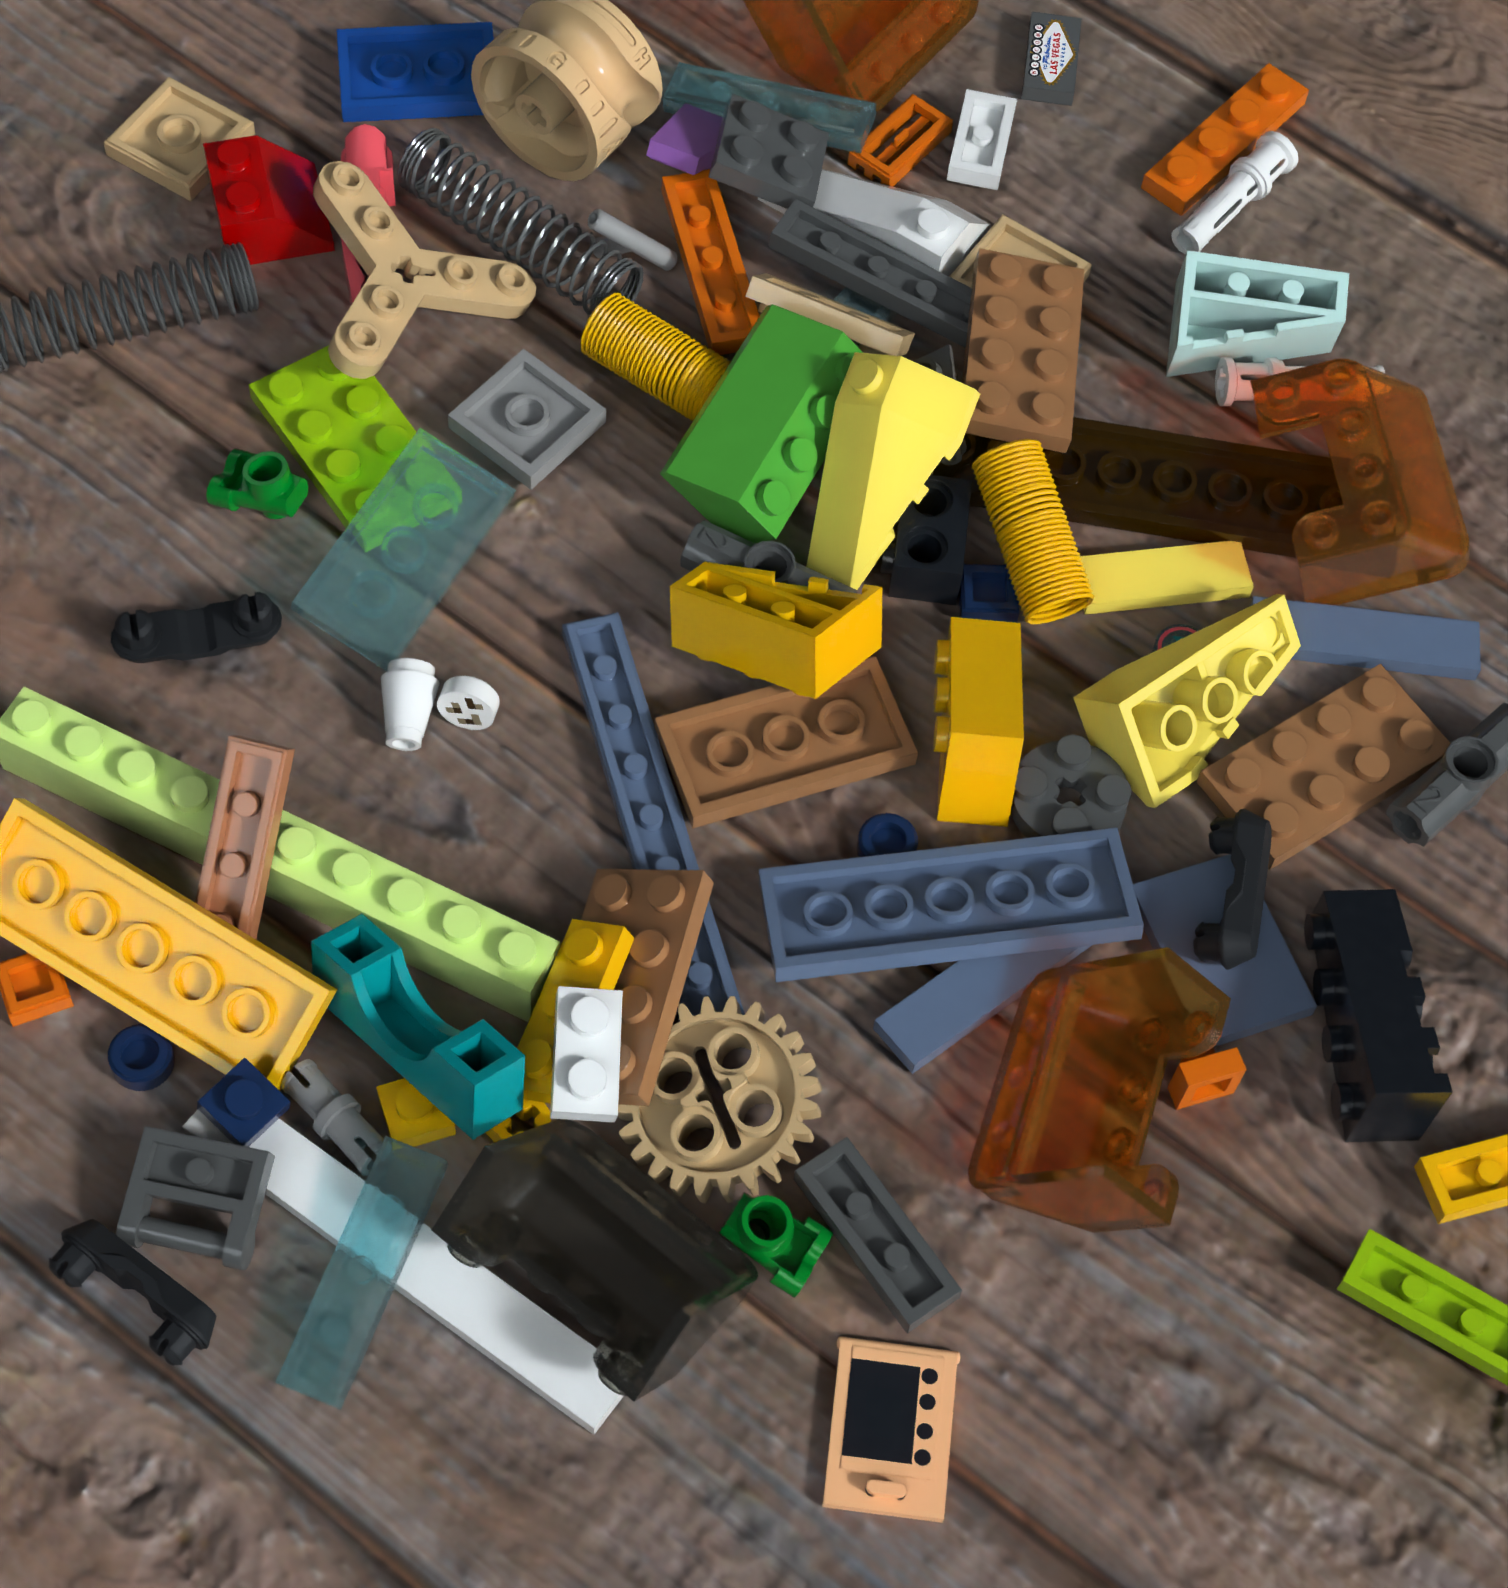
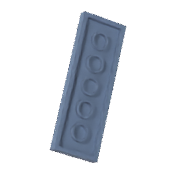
[759,828,1144,982]

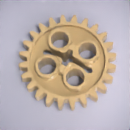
[618,996,822,1203]

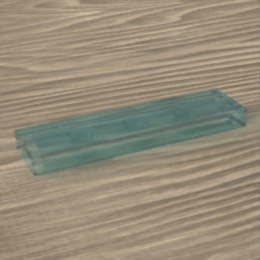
[662,62,876,153]
[276,1136,449,1410]

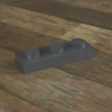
[793,1137,962,1333]

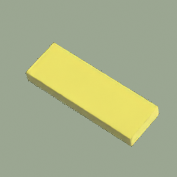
[1079,541,1254,615]

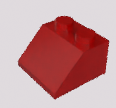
[203,135,335,266]

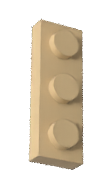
[745,273,915,356]

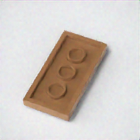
[962,248,1085,453]
[654,656,918,829]
[1197,664,1451,870]
[581,869,714,1106]

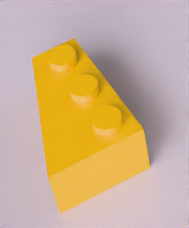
[670,562,882,699]
[933,617,1024,827]

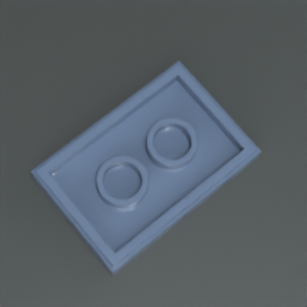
[1133,854,1317,1049]

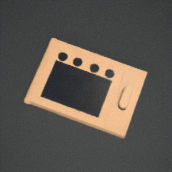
[822,1336,960,1523]

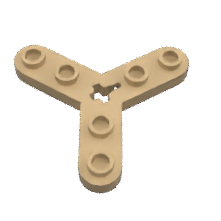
[313,161,536,379]

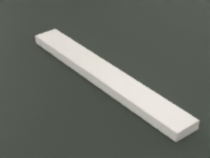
[182,1109,634,1435]

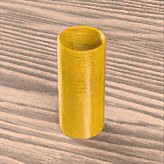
[580,293,731,421]
[972,439,1095,624]

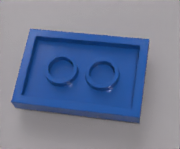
[337,22,494,122]

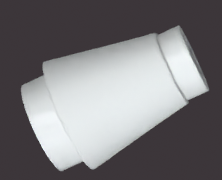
[381,658,440,751]

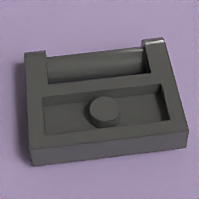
[116,1126,275,1271]

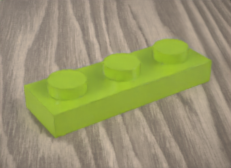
[1337,1228,1508,1386]

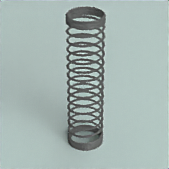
[397,128,644,315]
[0,241,259,373]

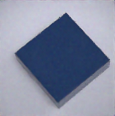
[959,564,1019,623]

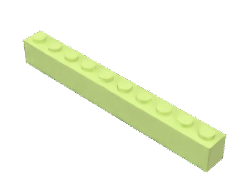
[0,687,560,1022]

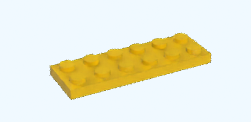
[0,798,338,1091]

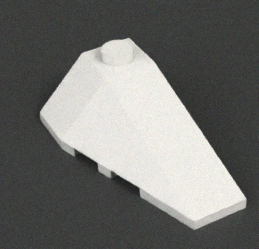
[758,169,991,276]

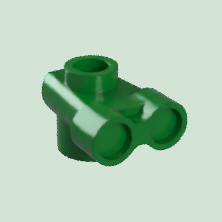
[206,448,308,519]
[719,1192,833,1298]

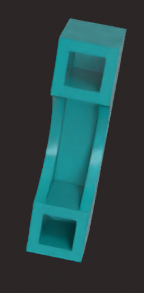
[311,914,525,1140]

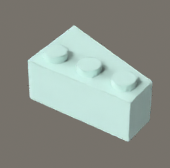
[1166,250,1349,377]

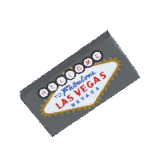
[1021,12,1082,106]

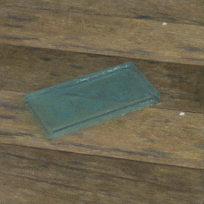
[291,428,516,671]

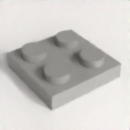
[448,349,606,490]

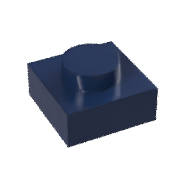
[197,1057,290,1147]

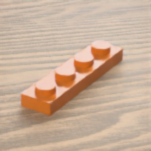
[1141,63,1309,216]
[661,169,760,355]

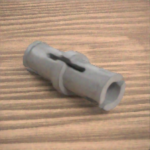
[281,1059,394,1176]

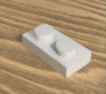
[947,89,1017,190]
[550,986,623,1122]

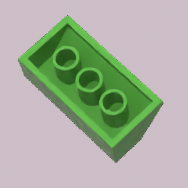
[660,304,863,544]

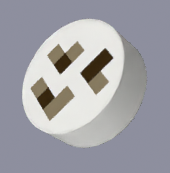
[437,676,500,730]

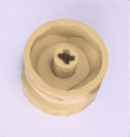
[471,0,663,181]

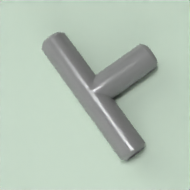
[588,209,677,271]

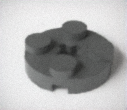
[1011,734,1132,838]

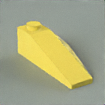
[806,352,980,590]
[1073,594,1301,808]

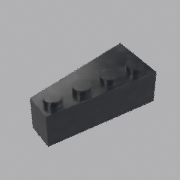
[1304,889,1453,1142]

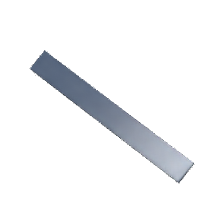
[562,612,745,1022]

